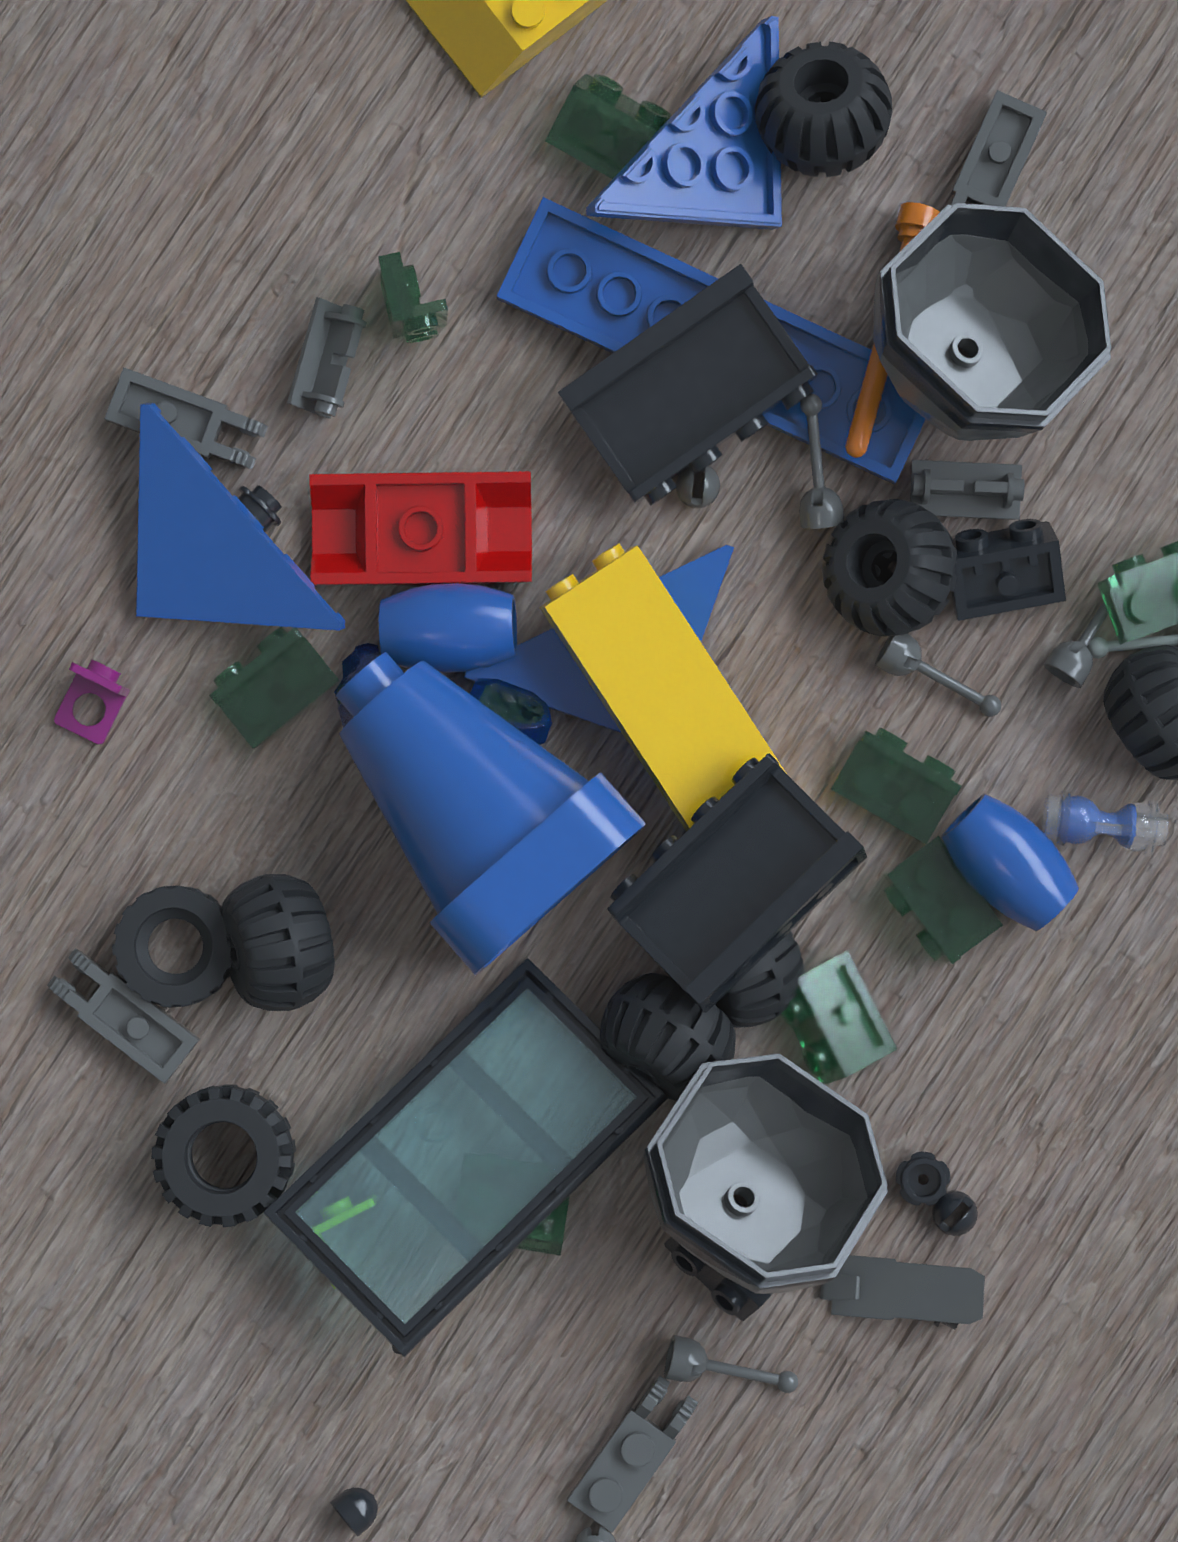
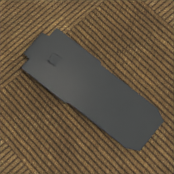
[820,1255,985,1324]

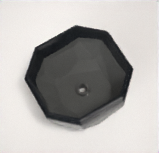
[873,203,1112,441]
[644,1054,888,1294]

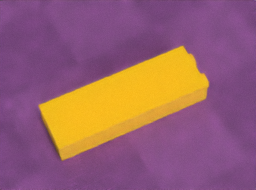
[539,543,787,832]

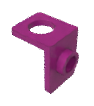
[54,659,130,745]

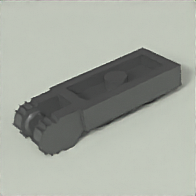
[950,90,1047,206]
[104,367,268,470]
[47,948,200,1084]
[567,1376,698,1533]

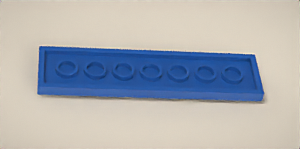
[496,197,926,485]

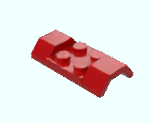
[309,471,532,586]

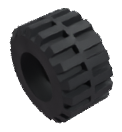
[151,1084,296,1228]

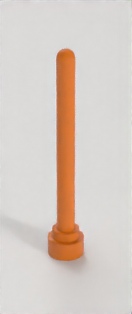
[845,202,940,458]

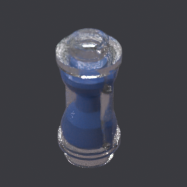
[1041,791,1169,856]

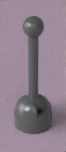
[799,394,845,529]
[1043,565,1137,688]
[875,634,1001,717]
[664,1335,798,1393]

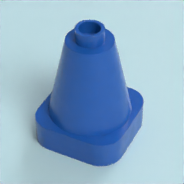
[336,652,646,975]

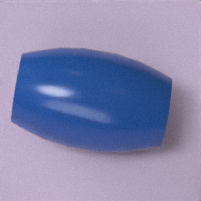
[379,583,517,673]
[941,794,1079,931]

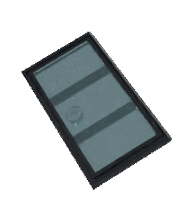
[264,958,668,1358]

